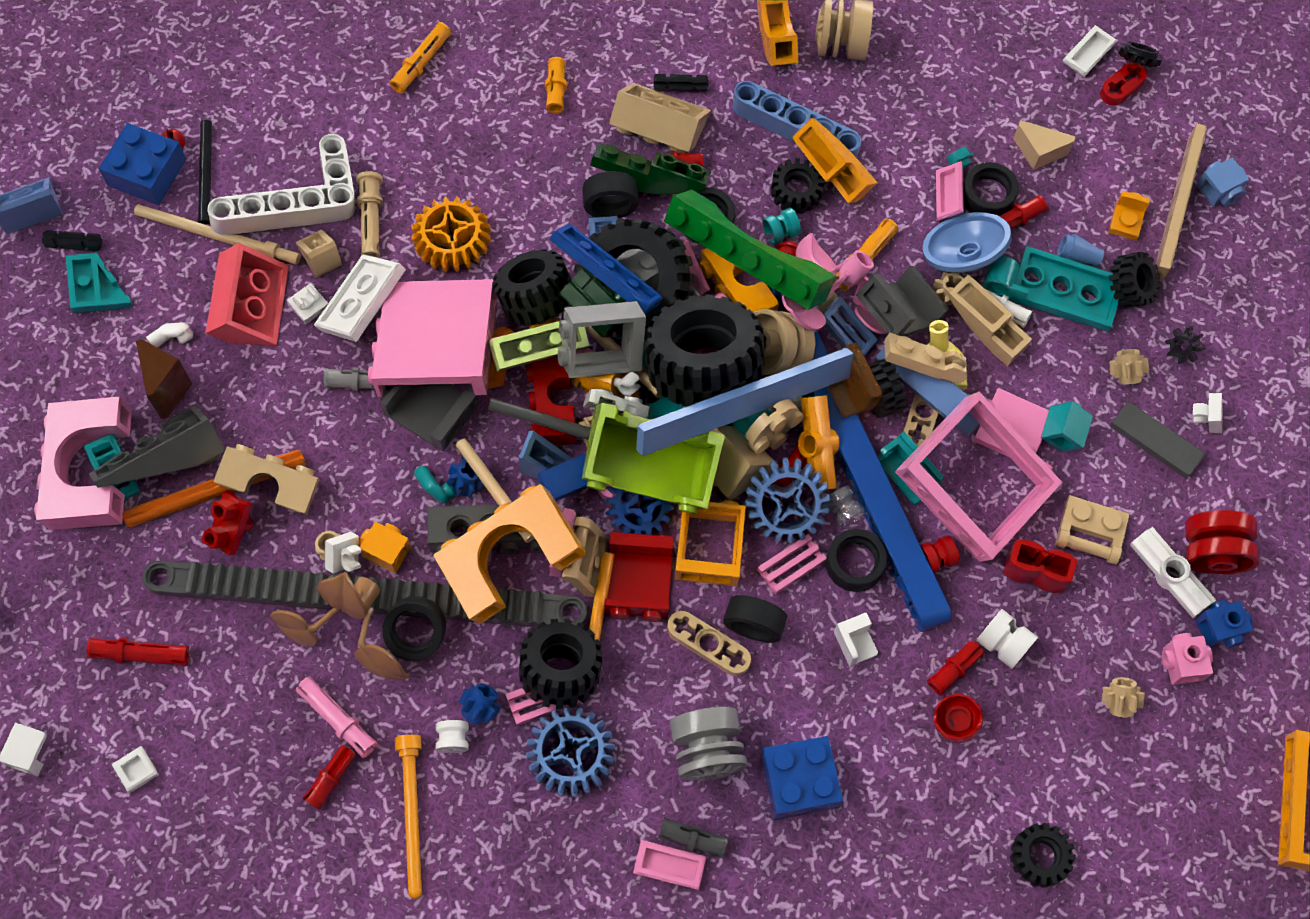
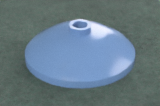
[922,212,1012,273]

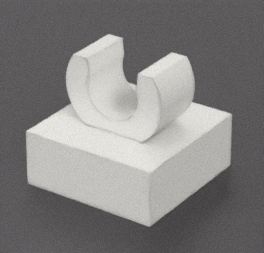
[287,283,328,324]
[1193,393,1223,433]
[325,532,361,573]

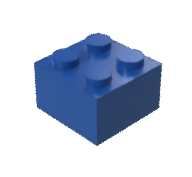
[99,123,186,205]
[760,736,843,820]

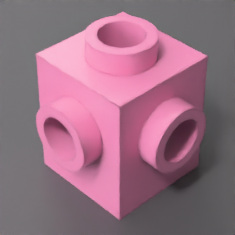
[1161,633,1213,685]

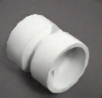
[976,609,1038,669]

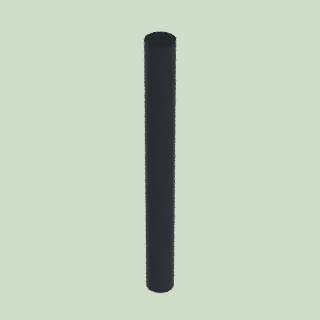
[198,120,212,224]

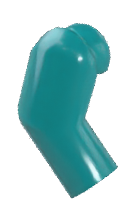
[414,465,456,503]

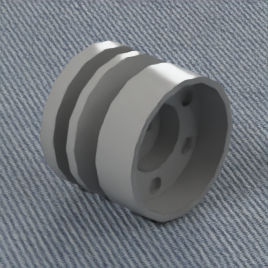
[669,707,748,781]

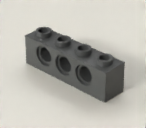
[428,504,543,554]

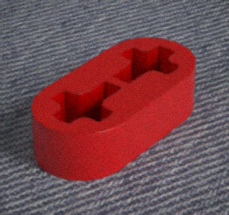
[1100,62,1147,105]

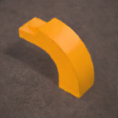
[757,0,798,66]

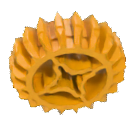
[411,196,491,273]

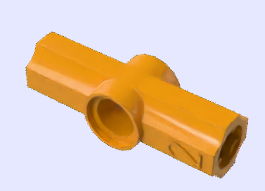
[798,395,839,491]

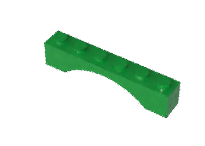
[664,190,837,310]

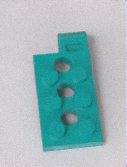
[983,246,1119,332]

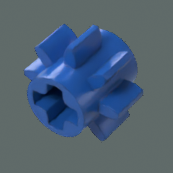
[447,458,484,498]
[458,683,501,725]

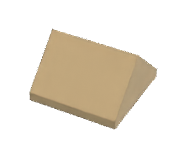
[711,425,779,500]

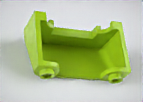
[582,403,725,514]

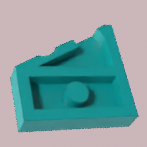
[65,253,131,313]

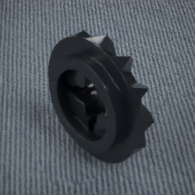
[1118,41,1163,67]

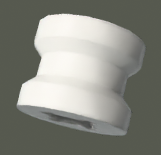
[436,720,469,753]

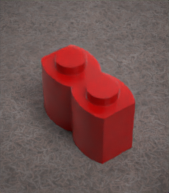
[1002,540,1078,593]

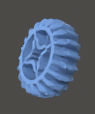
[745,458,831,543]
[526,707,615,797]

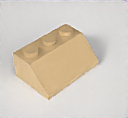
[609,83,711,154]

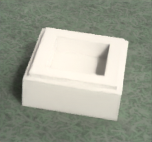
[112,746,159,793]

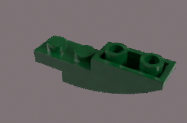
[590,143,711,194]

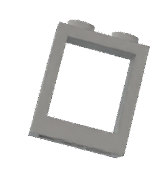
[558,301,646,378]

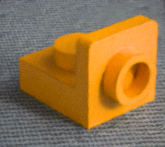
[1108,191,1150,241]

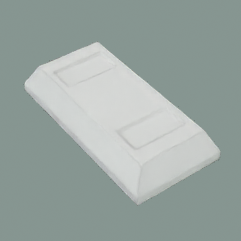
[1063,25,1118,77]

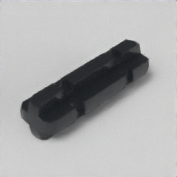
[654,74,709,92]
[42,230,103,251]

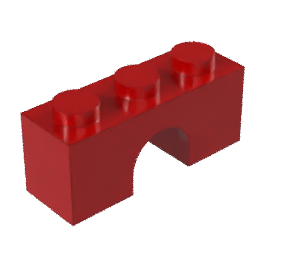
[526,356,577,446]

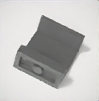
[856,266,949,336]
[380,384,479,452]

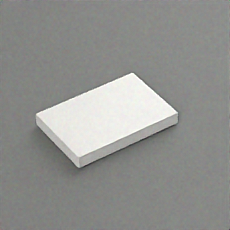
[314,254,406,342]

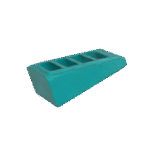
[84,434,141,500]

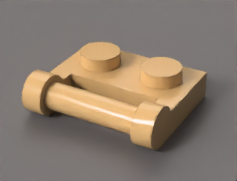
[1055,495,1129,565]
[561,517,609,597]

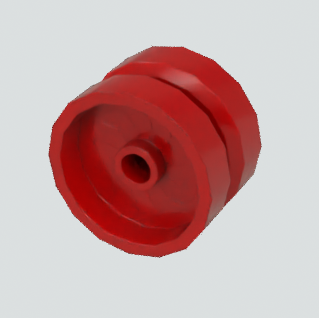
[1185,510,1259,575]

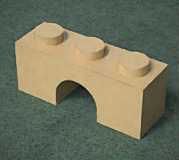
[214,444,320,515]

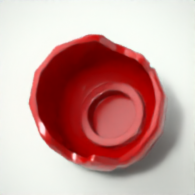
[933,693,983,744]

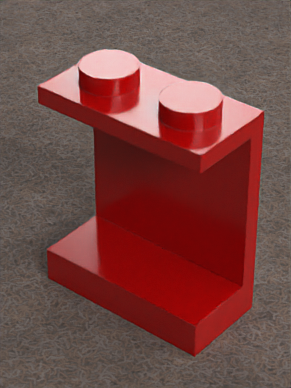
[604,532,674,622]

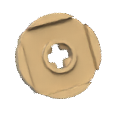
[745,399,804,454]

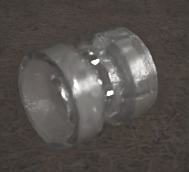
[824,486,867,529]

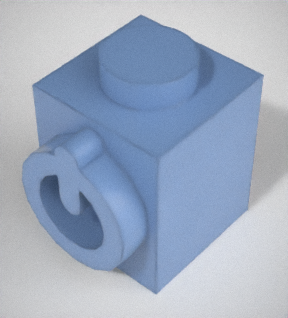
[1196,157,1249,207]

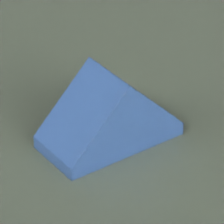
[518,431,573,479]

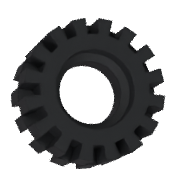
[771,158,824,214]
[1109,252,1161,308]
[858,359,906,418]
[1010,823,1076,888]

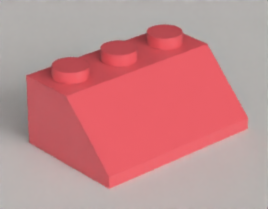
[205,243,289,346]

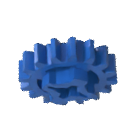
[604,487,673,535]

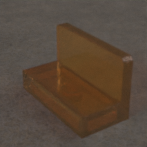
[827,342,883,418]

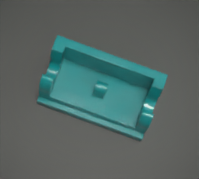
[878,432,944,506]

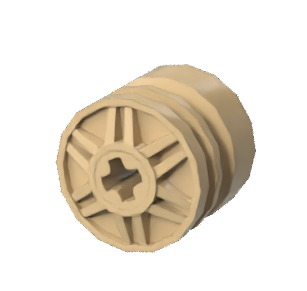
[815,0,873,61]

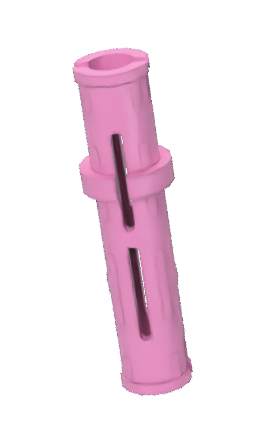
[295,676,378,758]

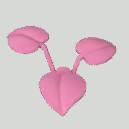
[782,233,887,334]

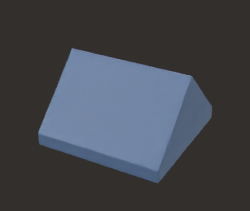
[0,177,63,235]

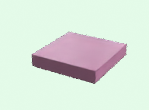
[973,388,1049,458]

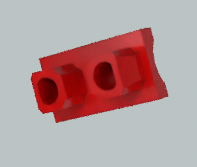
[201,490,254,556]

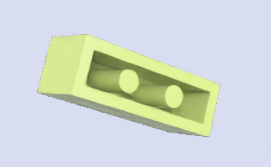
[488,321,589,372]

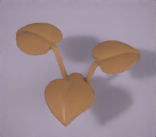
[269,572,411,680]

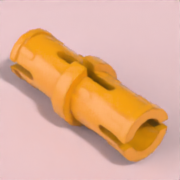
[545,57,567,114]

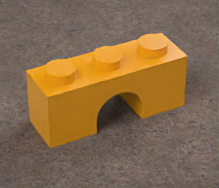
[699,248,779,312]

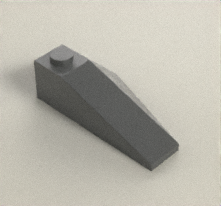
[89,405,226,488]

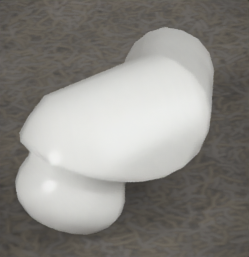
[146,322,193,348]

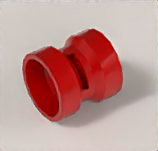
[920,535,960,574]

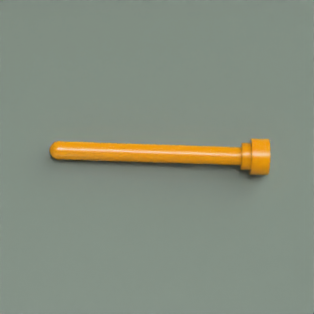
[395,735,422,899]

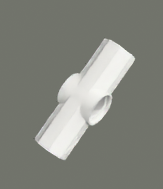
[1130,527,1216,618]

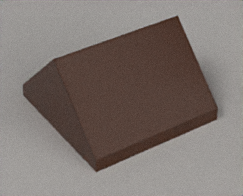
[136,339,192,419]

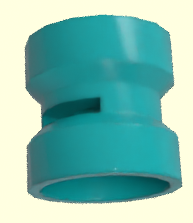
[762,208,801,245]

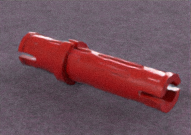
[86,637,190,666]

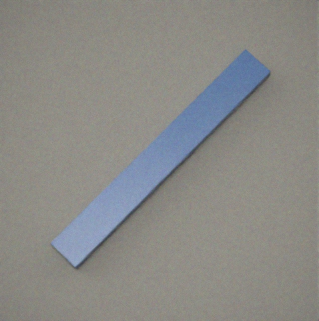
[637,348,853,456]

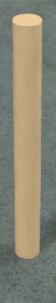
[456,438,535,543]

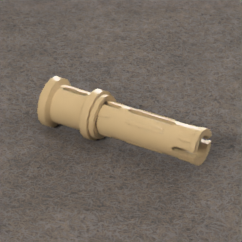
[356,171,383,258]

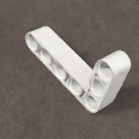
[208,134,355,235]

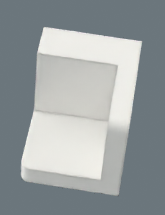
[834,613,878,667]
[0,723,47,777]

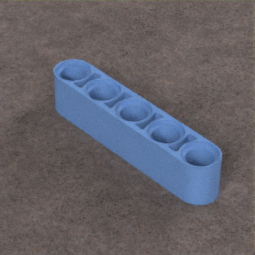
[732,81,861,158]

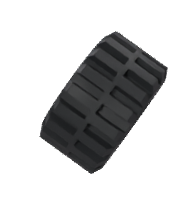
[492,249,572,326]
[519,619,603,709]

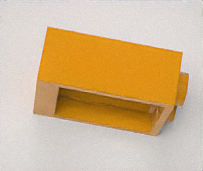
[675,500,746,586]

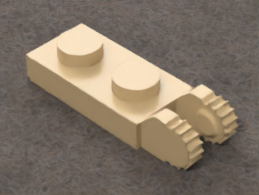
[885,332,967,384]

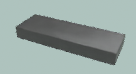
[1110,401,1206,479]

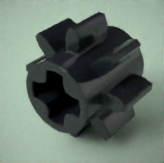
[1165,326,1206,364]

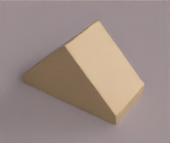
[1013,120,1075,170]
[296,229,342,278]

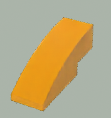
[792,118,878,204]

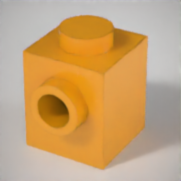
[359,521,411,574]

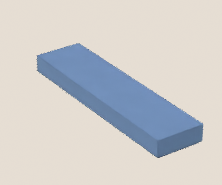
[875,347,979,437]

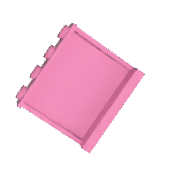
[368,279,498,397]

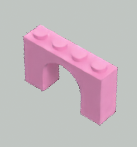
[34,397,132,529]

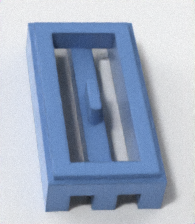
[823,296,878,361]

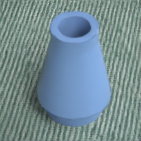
[1057,233,1104,267]

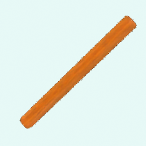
[122,449,306,527]

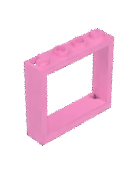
[895,392,1062,562]

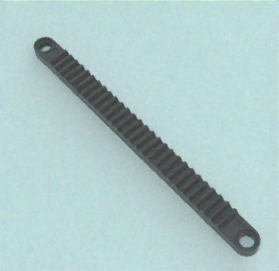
[142,561,587,628]

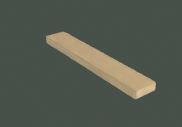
[1156,123,1207,282]

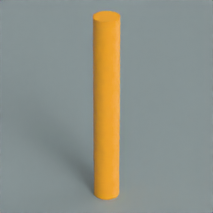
[589,552,614,641]

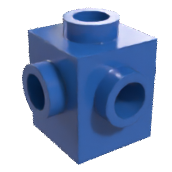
[1195,600,1253,649]

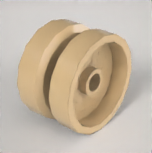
[753,309,816,377]

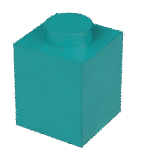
[1041,401,1093,452]

